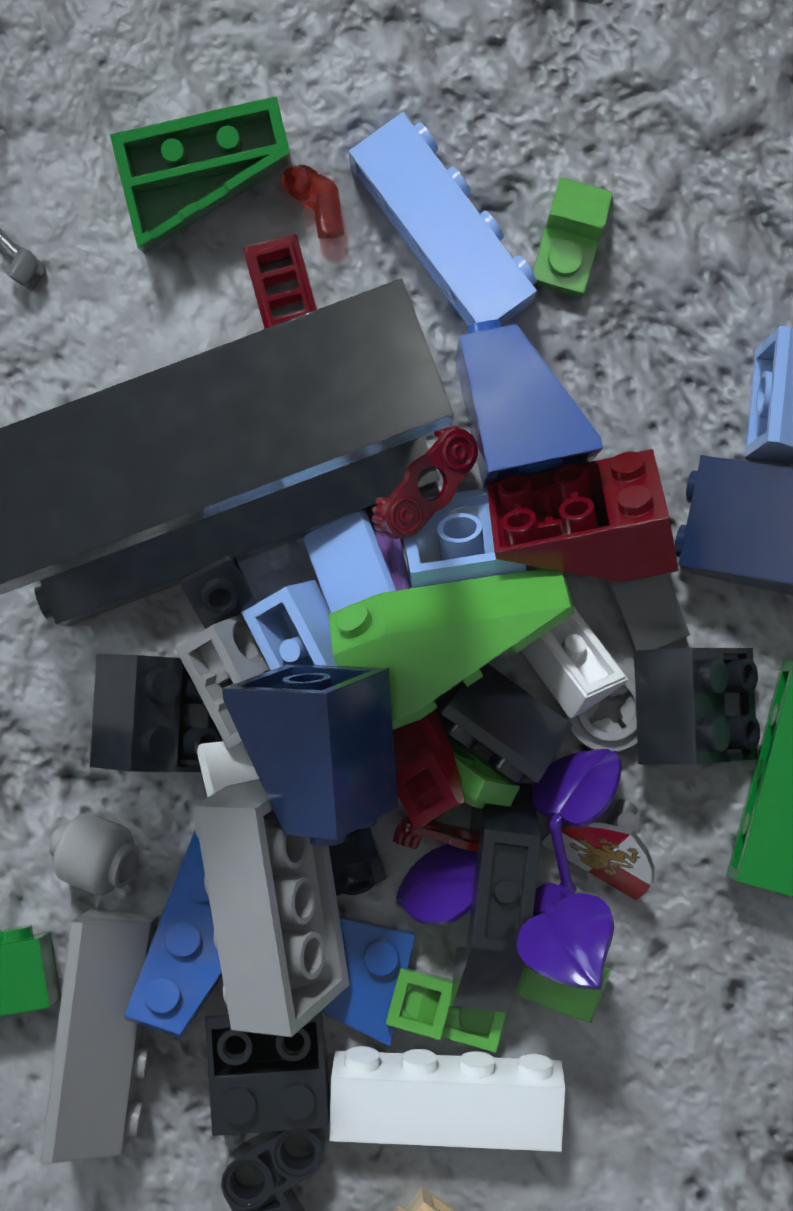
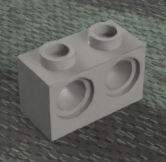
[175,614,271,749]

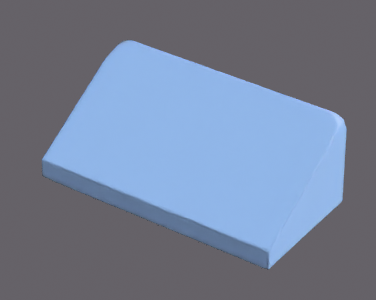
[303,510,396,613]

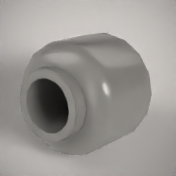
[49,812,139,896]

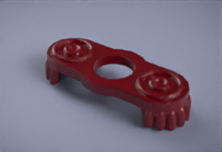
[372,425,478,539]
[392,815,479,852]

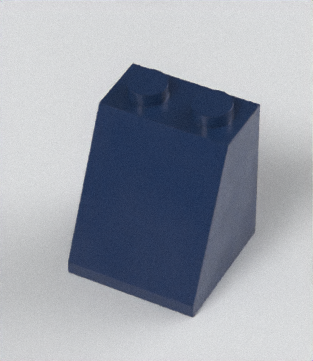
[675,455,793,596]
[222,664,398,846]

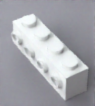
[329,1046,565,1152]

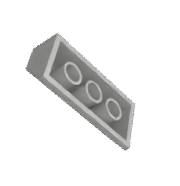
[194,779,350,1037]
[40,908,158,1163]

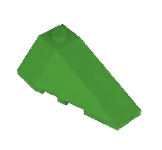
[328,568,575,730]

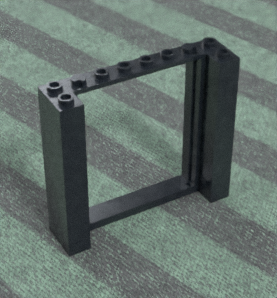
[0,278,454,627]

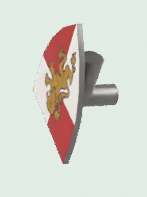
[540,799,655,900]

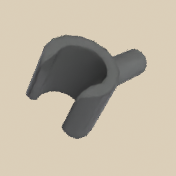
[0,229,45,291]

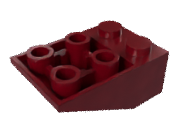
[487,449,679,582]

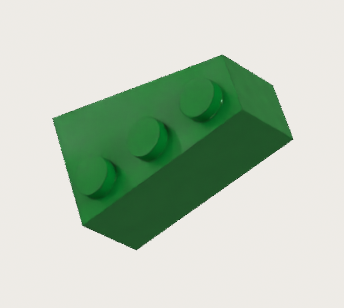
[110,96,291,254]

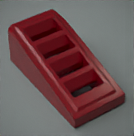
[243,234,317,329]

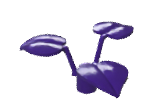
[396,749,622,990]

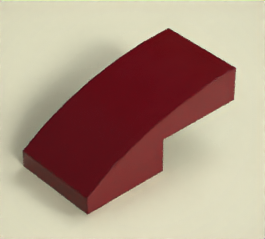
[393,709,464,830]

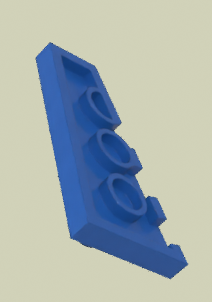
[124,830,222,1039]
[322,915,415,1047]

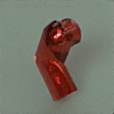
[281,165,345,239]

